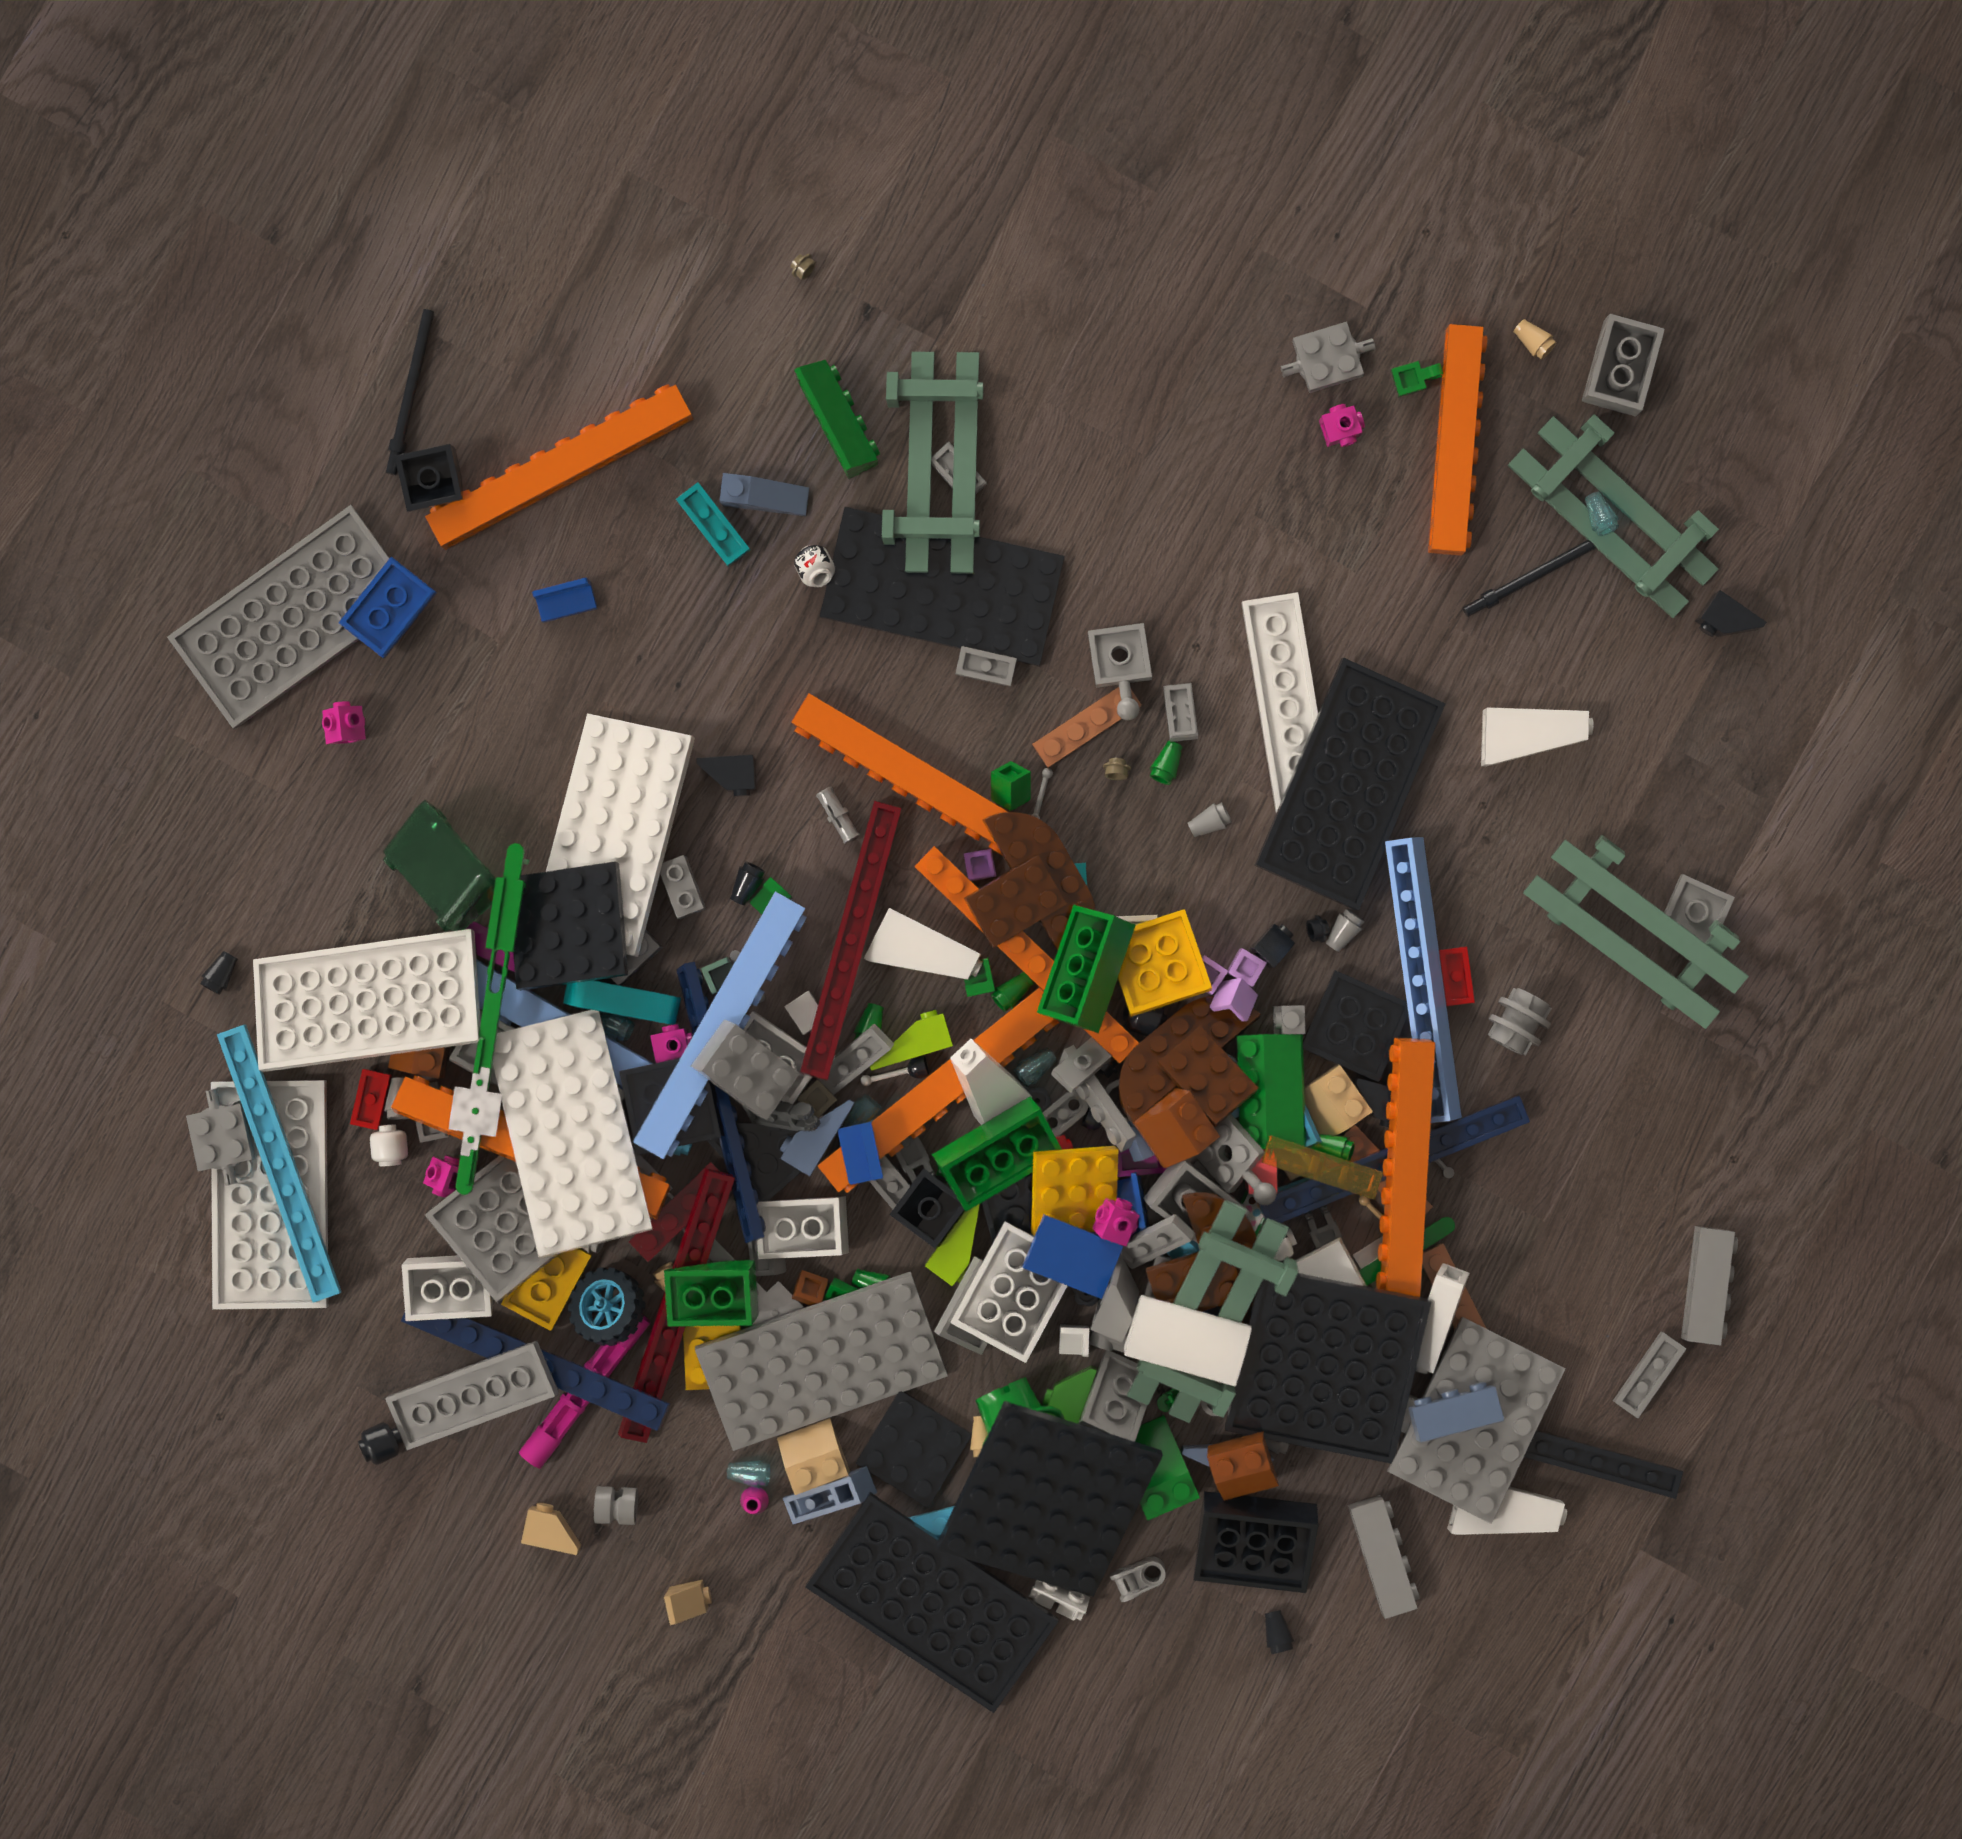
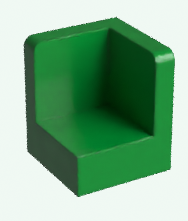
[991,761,1031,811]
[750,877,793,914]
[964,958,995,997]

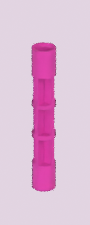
[519,1314,651,1469]

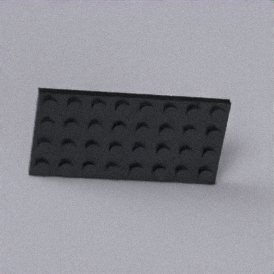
[820,507,1064,667]
[1254,658,1446,911]
[805,1492,1058,1713]

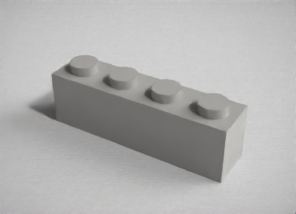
[1681,1226,1738,1345]
[1348,1495,1420,1619]

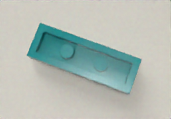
[676,482,750,567]

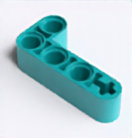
[563,980,681,1025]

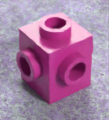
[1319,404,1365,447]
[322,701,366,744]
[650,1024,693,1063]
[423,1155,460,1198]
[1092,1198,1140,1246]

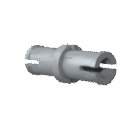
[816,786,860,844]

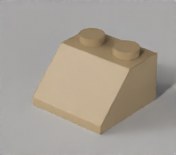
[1304,1064,1373,1136]
[777,1418,850,1495]

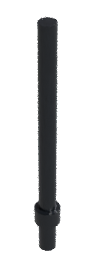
[385,309,434,476]
[1462,528,1614,617]

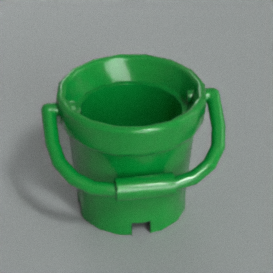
[975,1377,1065,1447]

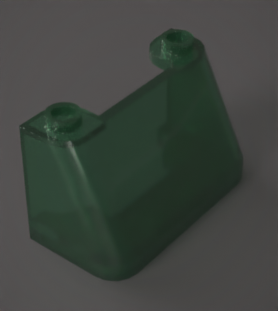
[383,799,496,932]

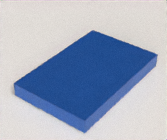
[338,557,437,659]
[1022,1214,1123,1299]

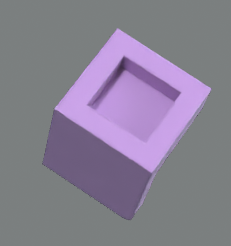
[1227,948,1267,987]
[1202,955,1228,995]
[1210,978,1258,1021]

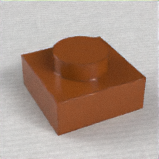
[792,1270,828,1306]

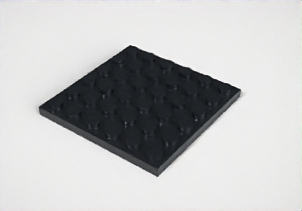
[1225,1273,1431,1464]
[936,1401,1163,1597]

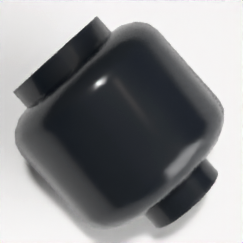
[1123,1004,1167,1036]
[358,1422,403,1465]

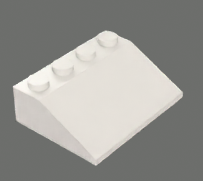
[950,1222,1067,1363]

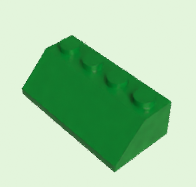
[794,360,880,479]
[1036,905,1136,1033]
[1237,1034,1306,1150]
[932,1097,1062,1212]

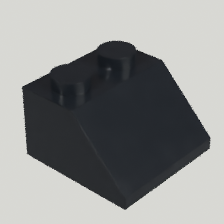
[395,444,463,512]
[889,1169,965,1249]

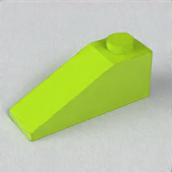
[870,1010,953,1071]
[925,1204,980,1286]

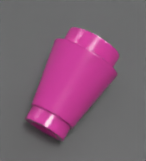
[740,1486,769,1515]

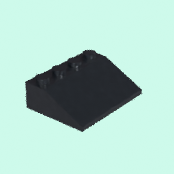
[1193,1491,1318,1593]

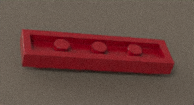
[629,1162,719,1262]

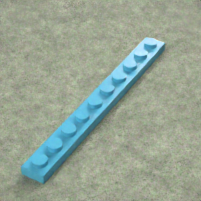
[217,1025,342,1303]

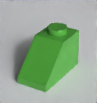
[1042,1366,1097,1424]

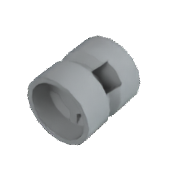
[594,1486,638,1525]

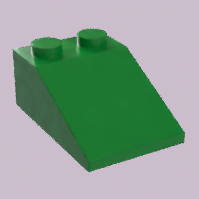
[664,1260,759,1326]
[1135,1415,1200,1521]

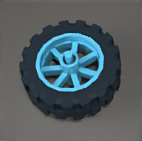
[568,1267,646,1346]

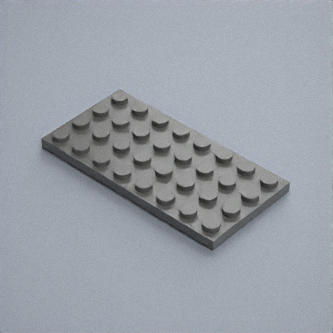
[167,505,390,729]
[695,1271,948,1451]

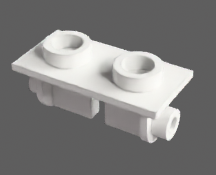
[1029,1580,1090,1621]

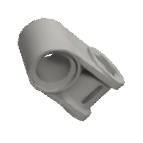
[1109,1556,1166,1602]

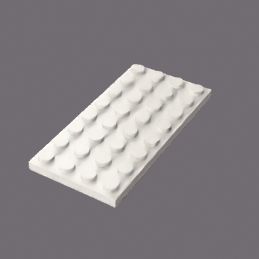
[546,714,695,957]
[253,929,480,1072]
[493,1010,653,1258]
[211,1080,328,1309]

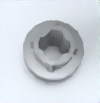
[1488,988,1552,1056]

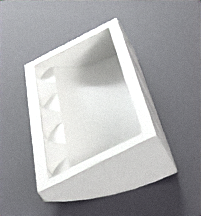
[1124,1295,1252,1386]

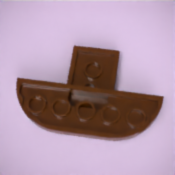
[964,812,1096,951]
[1119,996,1261,1127]
[1145,1192,1257,1325]

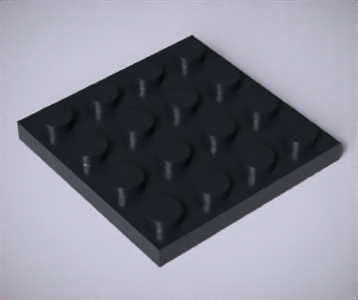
[513,862,628,991]

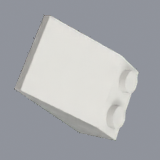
[757,1196,849,1259]

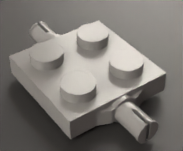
[1280,322,1376,393]
[186,1089,256,1186]

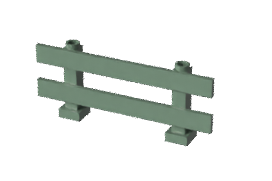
[882,352,984,573]
[1507,414,1719,618]
[1523,835,1749,1029]
[1127,1200,1299,1423]

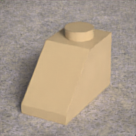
[521,1503,581,1555]
[664,1580,712,1625]

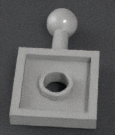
[1088,623,1152,721]
[1195,1114,1276,1205]

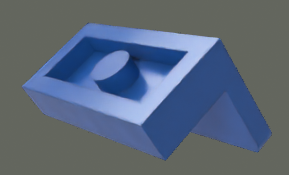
[532,578,598,623]
[838,1122,883,1185]
[1117,1172,1149,1236]

